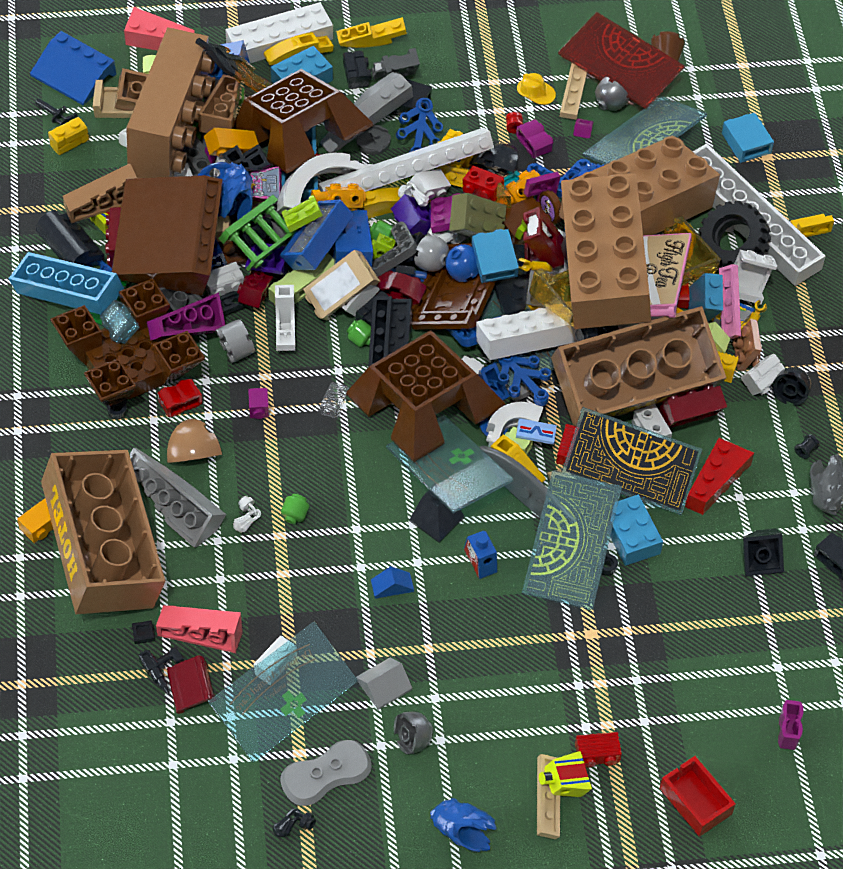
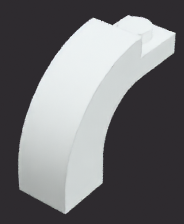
[275,285,295,351]
[486,402,543,448]

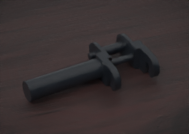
[35,98,78,126]

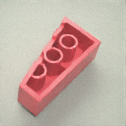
[124,7,195,51]
[156,605,242,653]

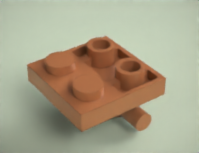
[732,319,762,371]

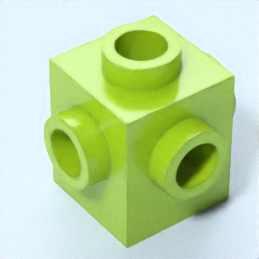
[372,233,396,260]

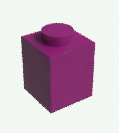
[248,388,269,419]

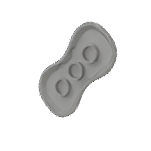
[281,740,372,806]

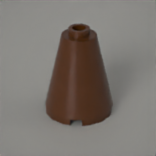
[651,31,685,79]

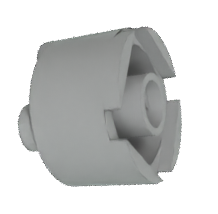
[216,319,256,364]

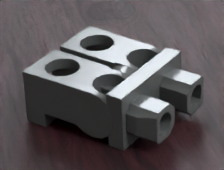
[371,48,420,79]

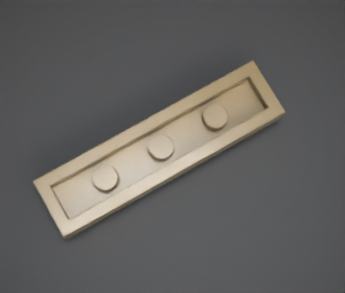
[560,63,588,120]
[537,754,560,839]

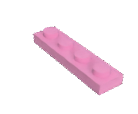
[719,264,741,339]

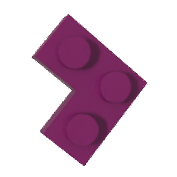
[524,172,561,202]

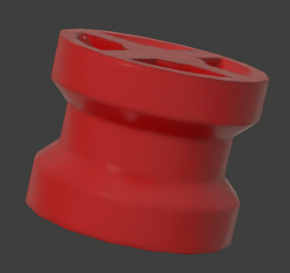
[506,112,523,134]

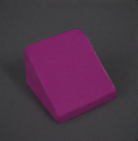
[573,118,594,138]

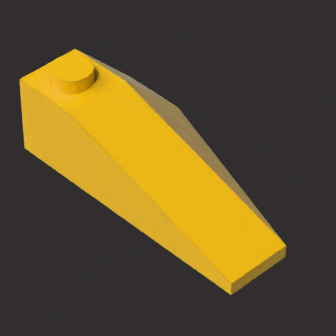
[354,187,431,219]

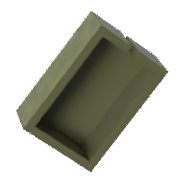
[449,193,506,238]

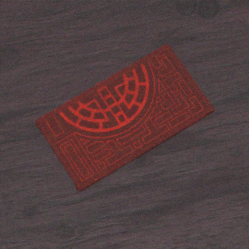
[558,12,685,109]

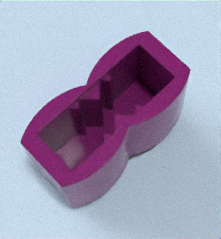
[516,119,554,158]
[778,700,804,750]

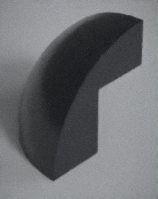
[469,143,518,175]
[222,144,272,172]

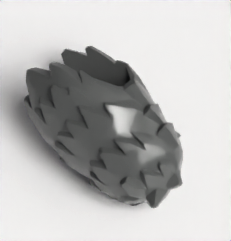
[810,454,843,515]

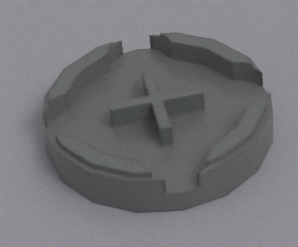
[356,125,391,155]

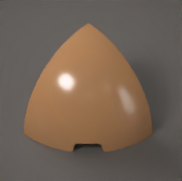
[167,419,222,463]

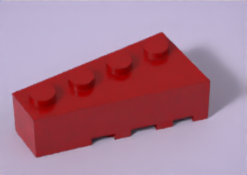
[685,438,754,515]

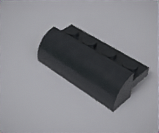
[36,210,104,266]
[368,296,413,367]

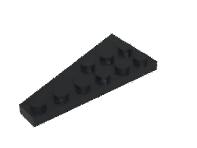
[494,244,530,315]

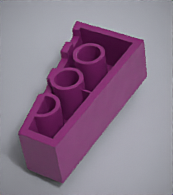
[147,292,225,340]

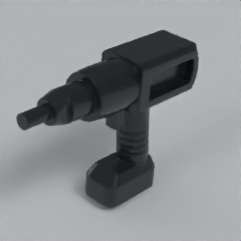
[138,646,184,694]

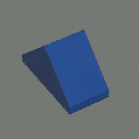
[478,362,510,400]
[371,566,414,599]

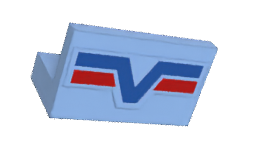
[516,418,557,445]

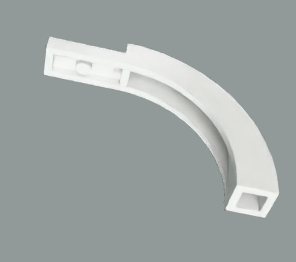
[276,153,373,214]

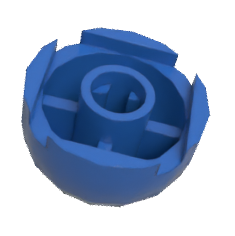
[445,244,479,282]

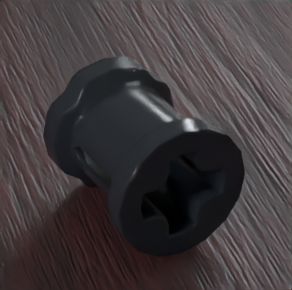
[794,434,820,459]

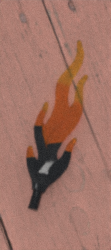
[195,38,272,92]

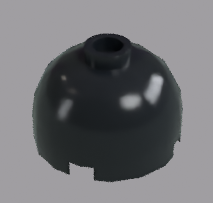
[773,367,812,406]

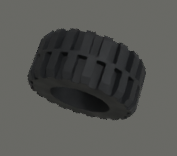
[698,201,771,270]

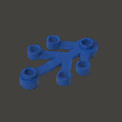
[396,98,443,153]
[498,355,551,406]

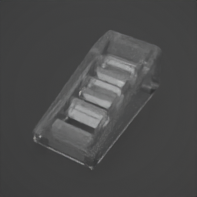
[320,382,349,418]

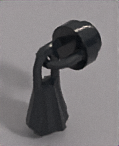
[273,808,316,837]

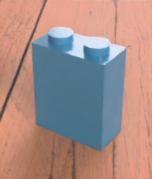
[722,112,774,163]
[472,229,519,283]
[689,273,723,322]

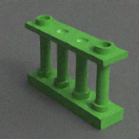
[219,195,299,271]

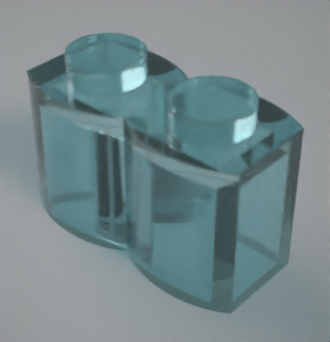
[100,300,139,344]

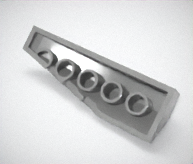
[320,72,413,153]
[130,448,226,547]

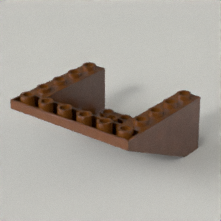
[112,175,223,296]

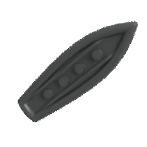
[479,445,577,523]

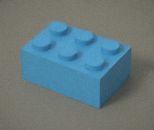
[271,46,333,84]
[608,494,663,566]

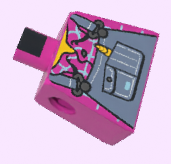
[251,167,282,204]

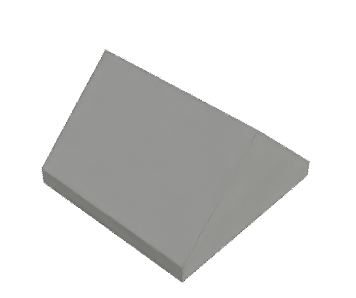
[356,658,412,710]

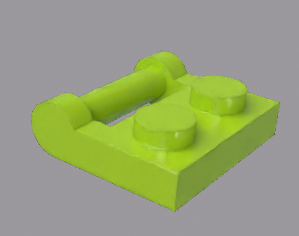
[281,195,323,233]

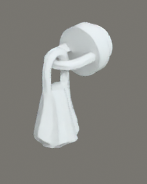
[398,182,429,207]
[233,496,261,533]

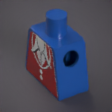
[464,531,497,579]

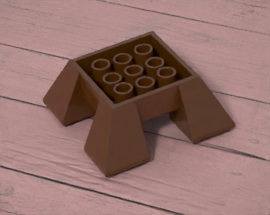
[234,69,373,173]
[50,278,205,406]
[346,330,506,462]

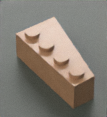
[198,74,240,133]
[63,163,137,223]

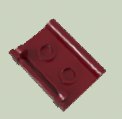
[166,655,216,714]

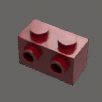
[237,270,273,308]

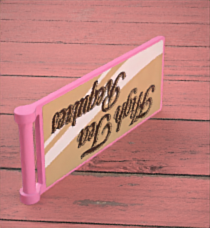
[643,233,692,318]

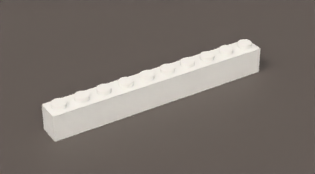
[318,127,494,200]

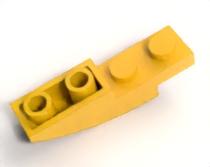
[336,17,407,48]
[263,32,334,65]

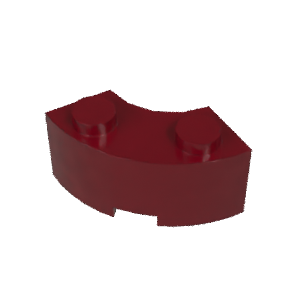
[376,271,427,305]

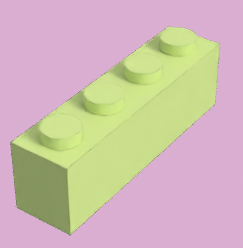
[268,253,334,305]

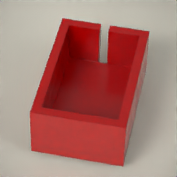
[659,756,736,837]

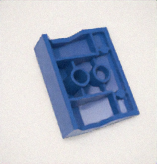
[30,31,116,106]

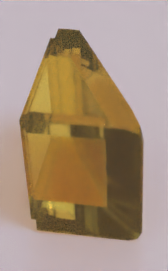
[497,183,512,208]

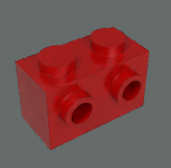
[462,166,504,202]

